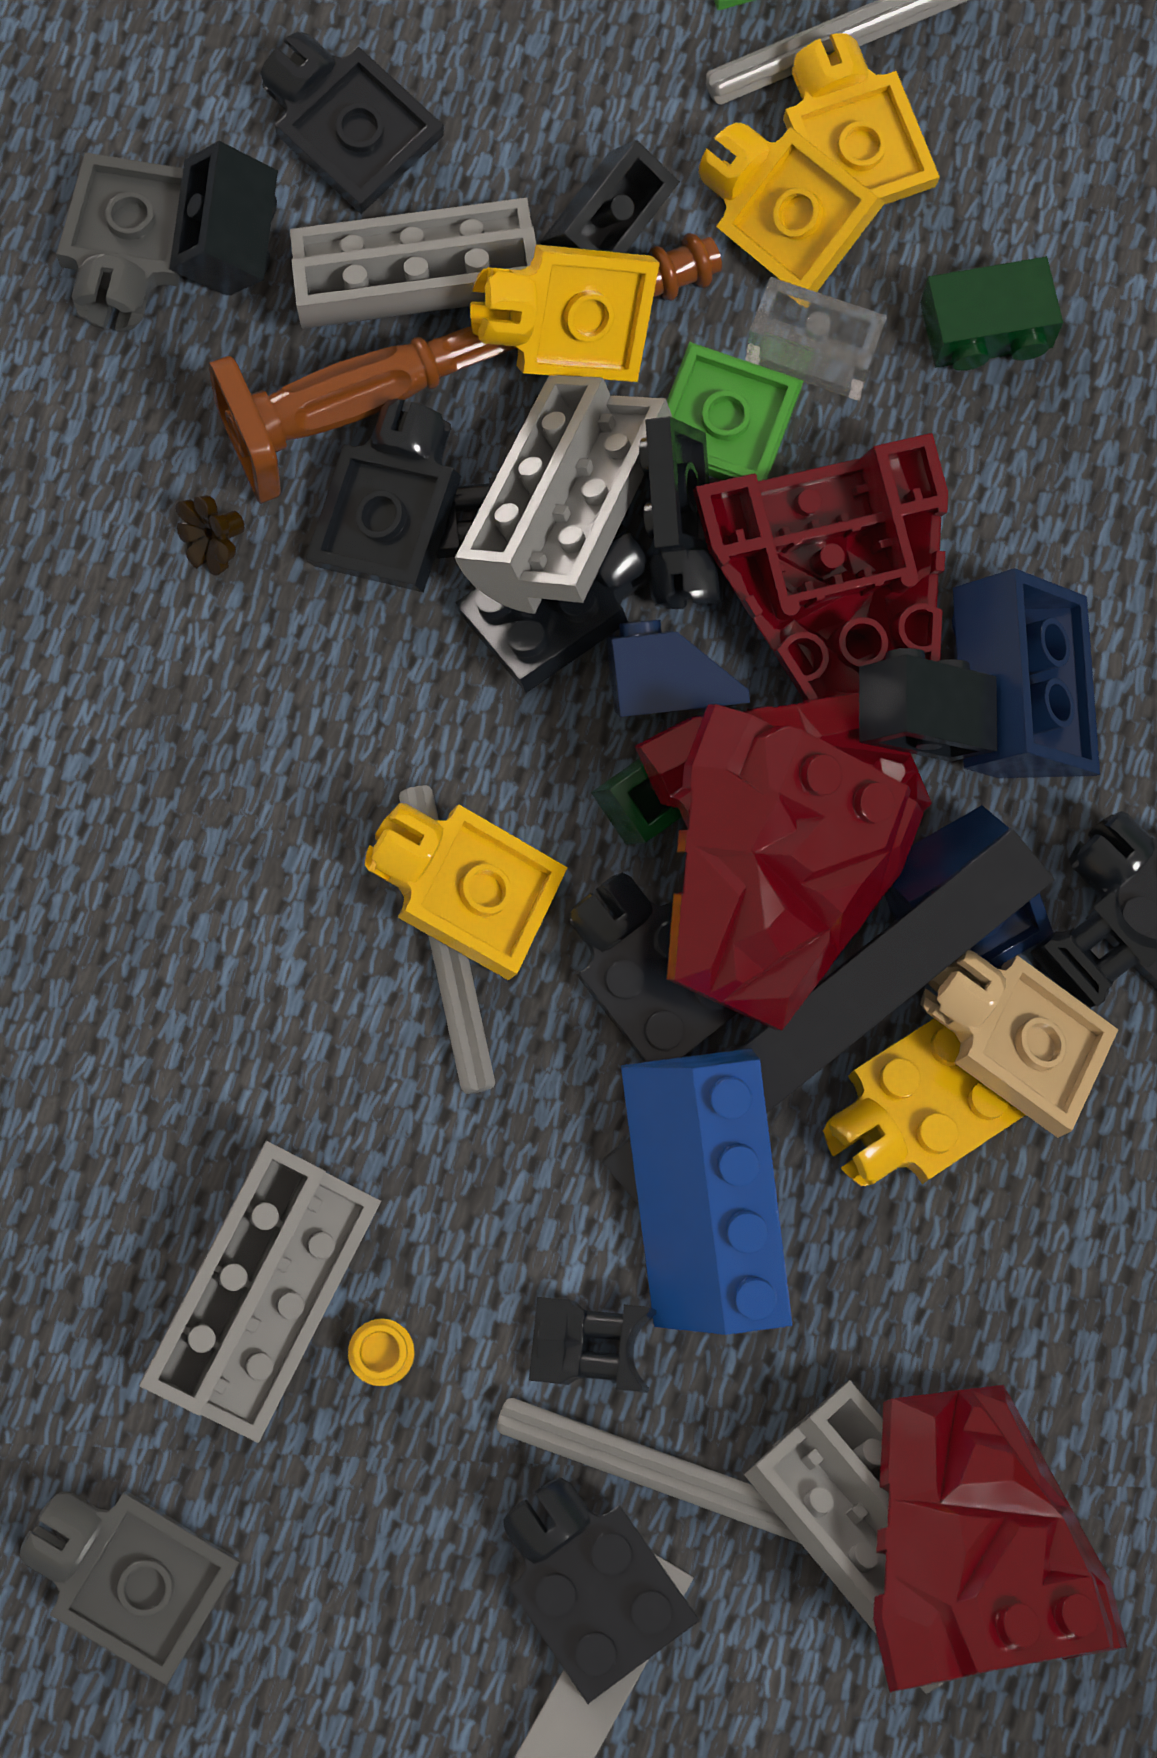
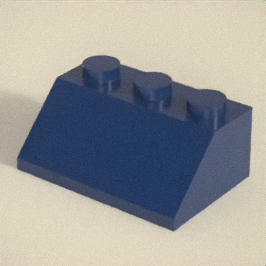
[952,568,1100,778]

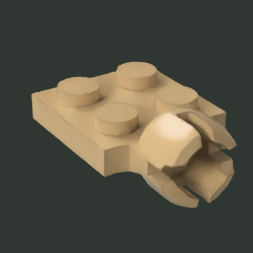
[921,949,1119,1138]

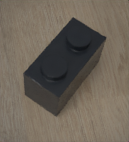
[539,140,680,253]
[169,141,278,295]
[859,648,997,762]

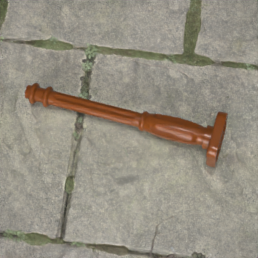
[208,233,722,504]

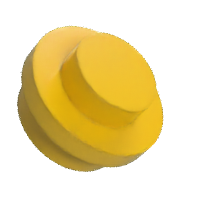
[348,1319,415,1386]

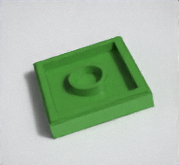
[667,342,804,481]

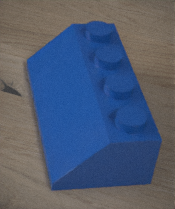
[621,1048,793,1335]

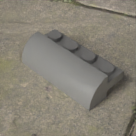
[290,198,537,329]
[455,375,672,614]
[139,1141,381,1443]
[744,1380,944,1694]

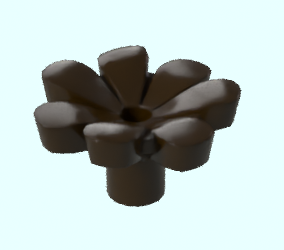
[175,495,245,575]

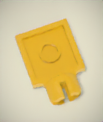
[783,33,940,205]
[699,122,885,302]
[470,245,660,382]
[364,803,568,980]
[823,1018,1025,1186]

